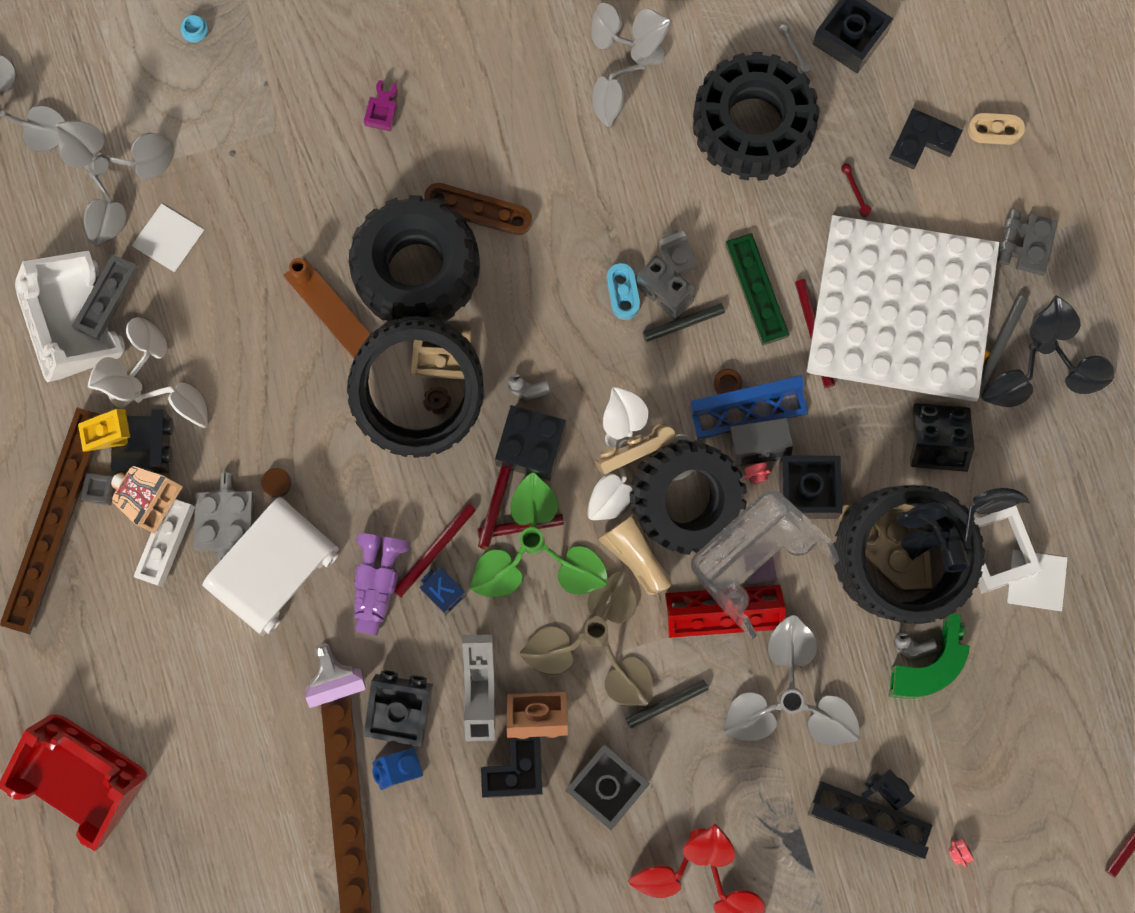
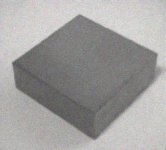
[80,472,114,506]

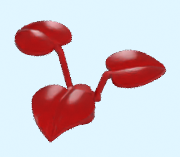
[628,823,766,913]

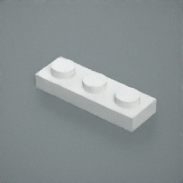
[133,499,195,588]

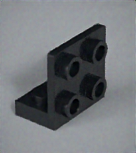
[910,403,975,472]

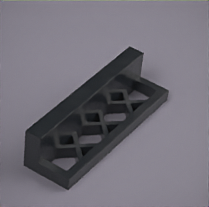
[807,781,933,859]

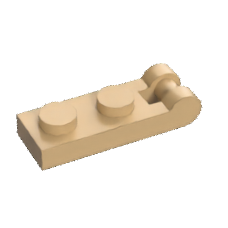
[594,424,676,474]

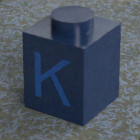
[419,567,467,616]

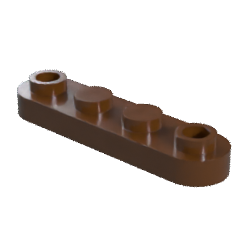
[424,183,532,235]

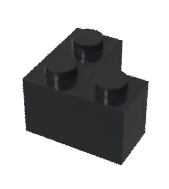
[481,737,543,798]

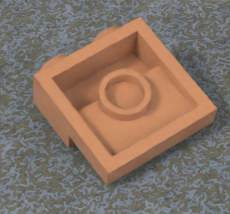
[507,692,568,739]

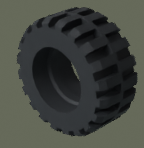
[630,440,747,555]

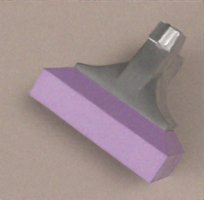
[305,643,366,708]

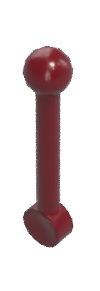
[841,163,871,217]

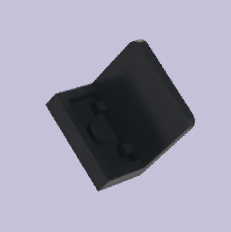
[111,409,174,473]

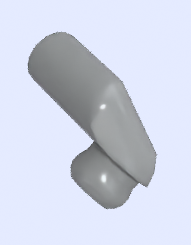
[508,374,550,401]
[894,632,938,660]

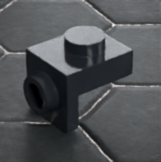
[861,769,915,810]

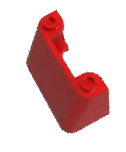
[0,714,147,851]

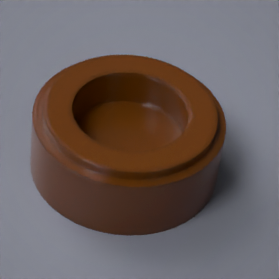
[713,369,742,395]
[261,468,291,498]

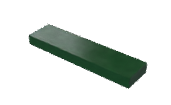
[725,233,789,346]

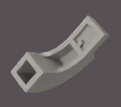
[462,635,496,742]

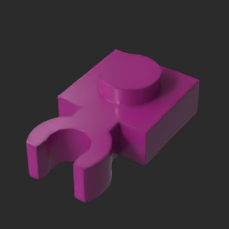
[363,80,398,131]

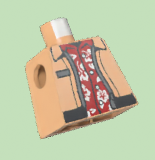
[111,466,183,534]

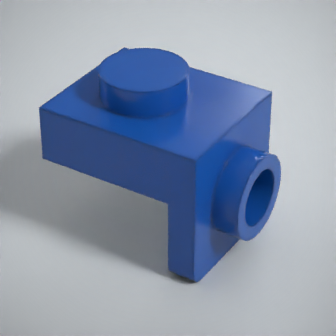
[372,748,423,790]

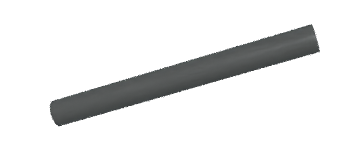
[979,296,1028,398]

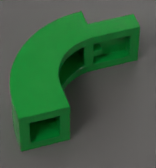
[889,614,970,699]

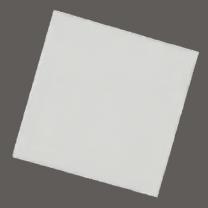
[131,203,204,272]
[1007,550,1067,611]

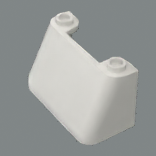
[15,250,125,382]
[202,497,339,637]

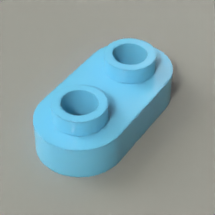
[607,263,640,320]

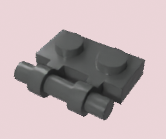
[998,209,1057,276]

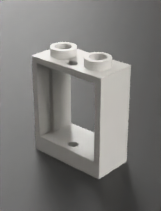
[974,506,1042,594]

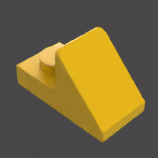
[78,409,130,452]

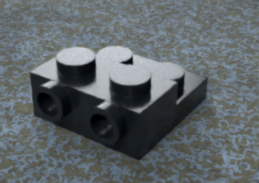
[363,670,433,747]

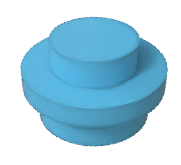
[180,15,208,43]

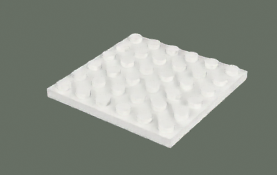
[806,215,999,402]

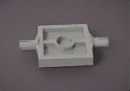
[193,473,255,564]

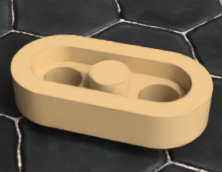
[967,113,1025,145]

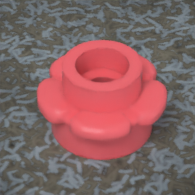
[744,462,772,484]
[948,838,974,867]

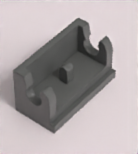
[730,418,793,466]

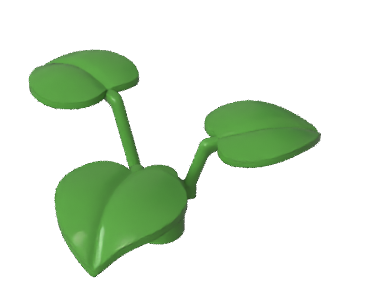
[470,473,608,598]

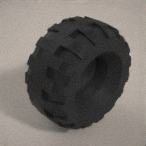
[348,195,480,322]

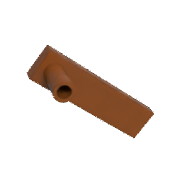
[283,258,370,359]

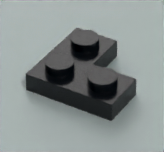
[889,108,963,170]

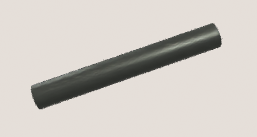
[642,303,725,342]
[625,679,709,729]

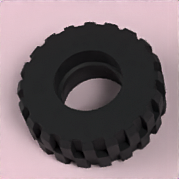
[693,52,820,181]

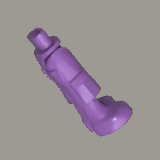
[353,533,410,635]

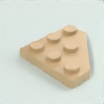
[838,504,932,591]

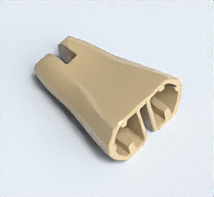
[598,513,672,595]

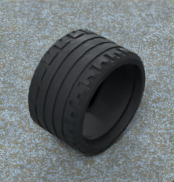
[347,316,484,458]
[833,485,985,624]

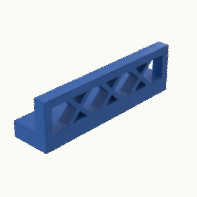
[689,375,808,440]

